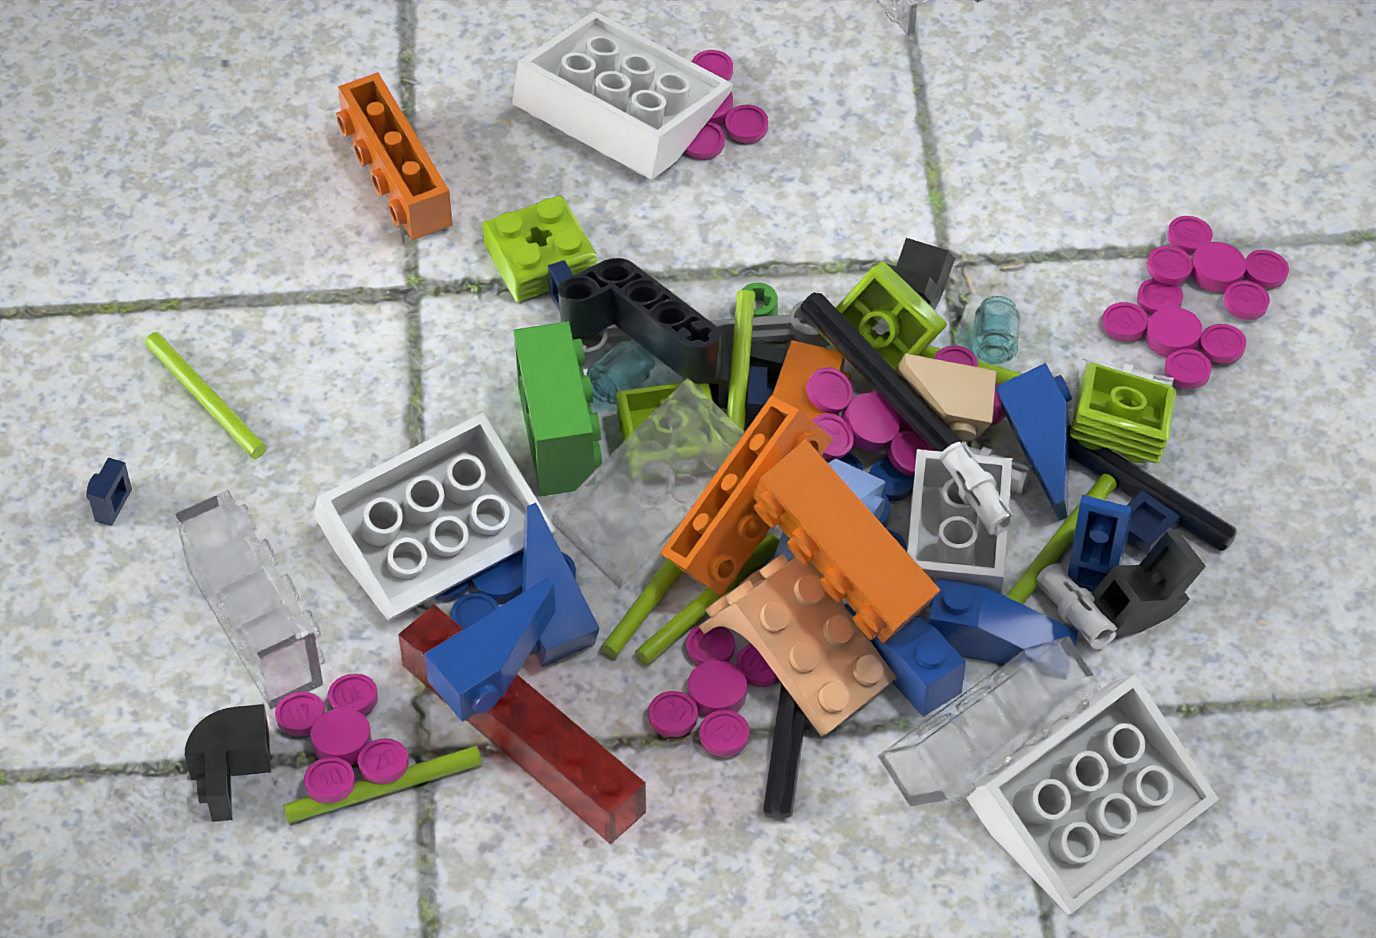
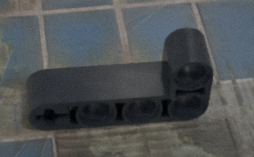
[558,258,723,384]

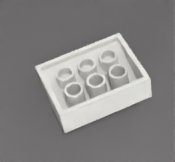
[512,11,733,180]
[314,412,556,621]
[962,674,1219,914]

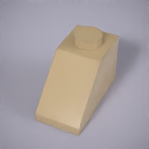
[894,354,996,441]

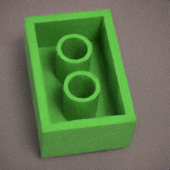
[513,321,602,497]

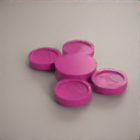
[684,50,768,160]
[1147,216,1289,320]
[1102,278,1246,389]
[806,367,933,477]
[648,626,779,757]
[275,674,409,803]

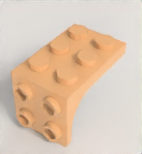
[699,553,897,736]

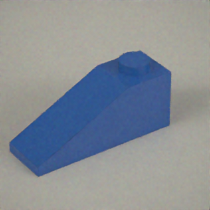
[995,363,1072,521]
[1068,495,1131,592]
[522,502,600,667]
[424,577,556,722]
[929,578,1078,677]
[844,603,966,717]

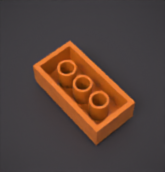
[753,439,940,644]

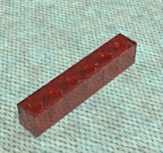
[398,604,646,845]

